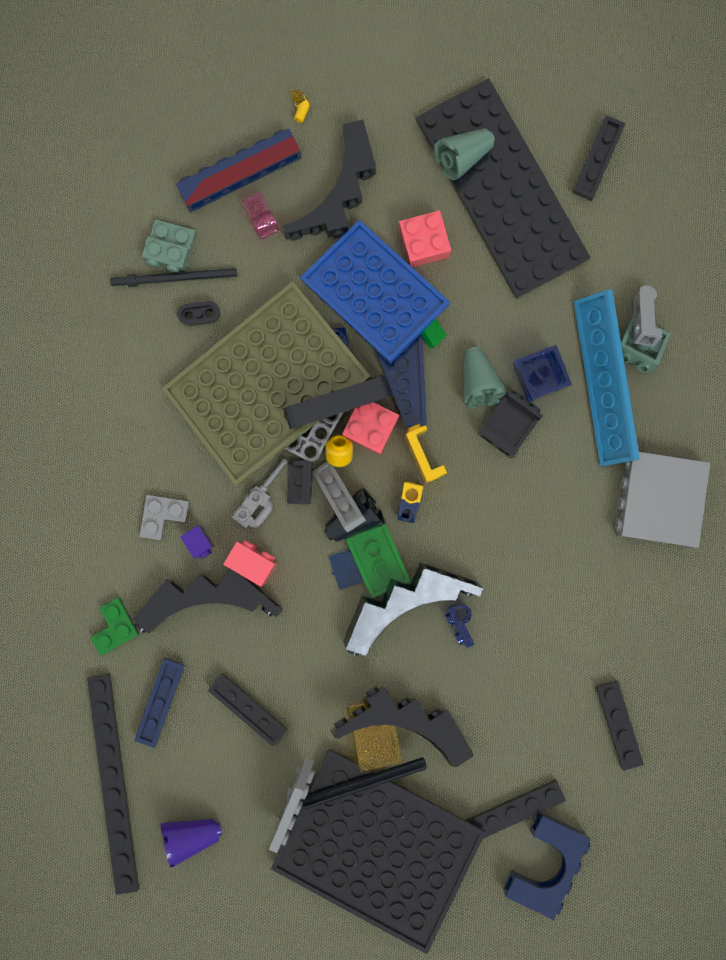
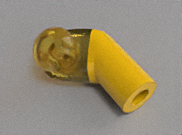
[291,90,310,123]

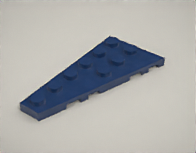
[376,334,427,427]

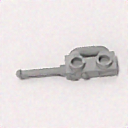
[232,458,287,528]

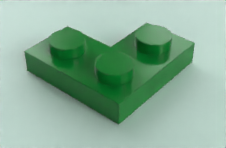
[90,597,140,656]

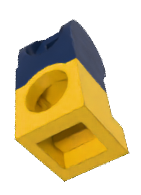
[397,481,423,523]

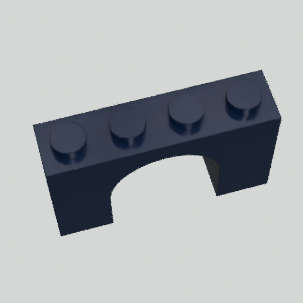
[503,812,591,920]

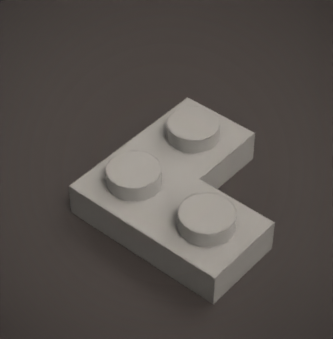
[140,495,190,540]

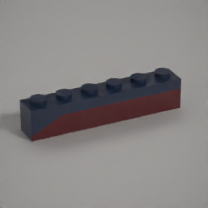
[176,129,302,213]

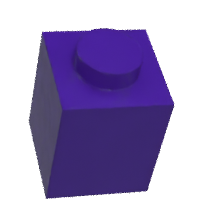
[180,525,215,560]

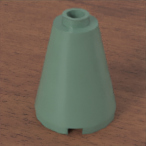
[434,128,495,180]

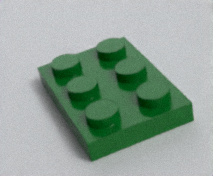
[346,524,411,598]

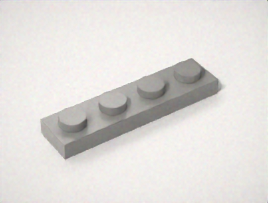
[312,462,366,533]

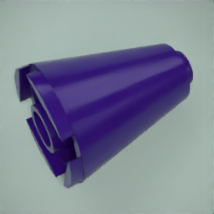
[160,819,222,868]

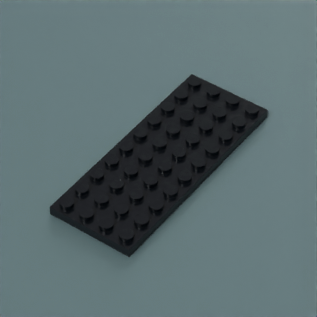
[416,78,591,299]

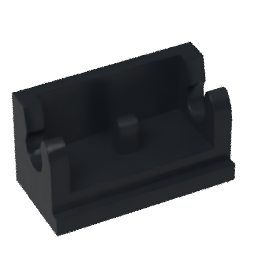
[288,461,313,505]

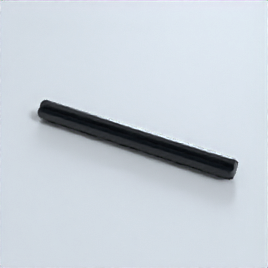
[301,757,427,809]

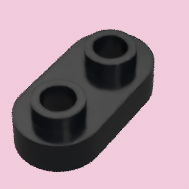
[177,301,220,326]

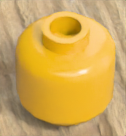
[325,435,353,467]

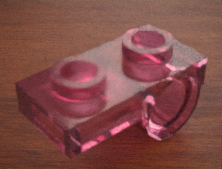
[242,192,279,240]

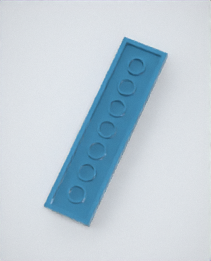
[574,290,640,466]

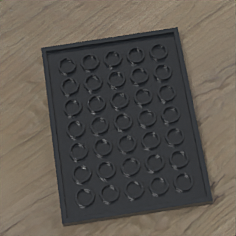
[271,749,486,954]

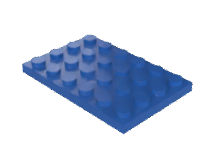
[300,220,450,364]

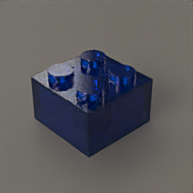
[513,345,572,403]

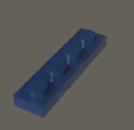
[134,658,185,748]

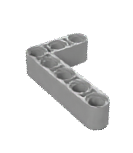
[285,412,345,462]

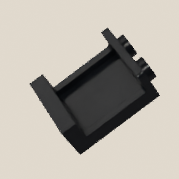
[477,391,543,459]

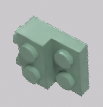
[142,219,196,273]
[620,316,671,373]

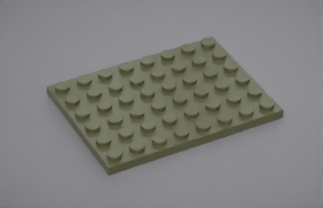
[162,281,372,487]

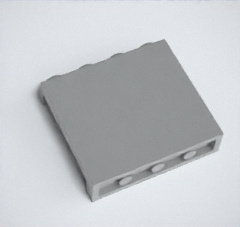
[615,452,710,548]

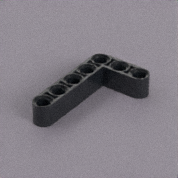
[283,375,392,429]

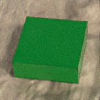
[421,319,447,349]

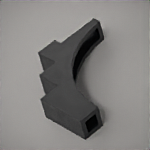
[283,119,376,241]
[330,686,474,767]

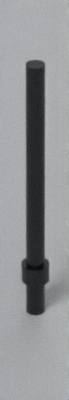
[110,268,237,287]

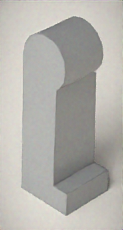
[633,285,662,347]

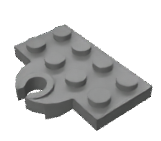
[269,758,315,853]

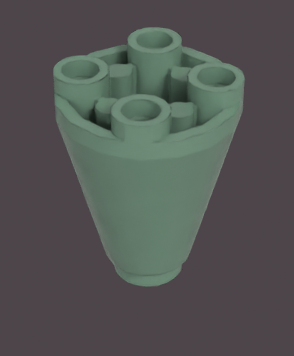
[463,347,506,409]

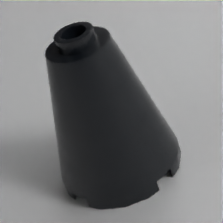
[324,488,386,542]

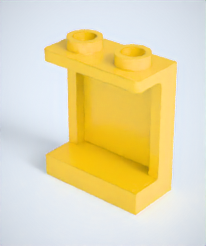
[404,424,447,484]

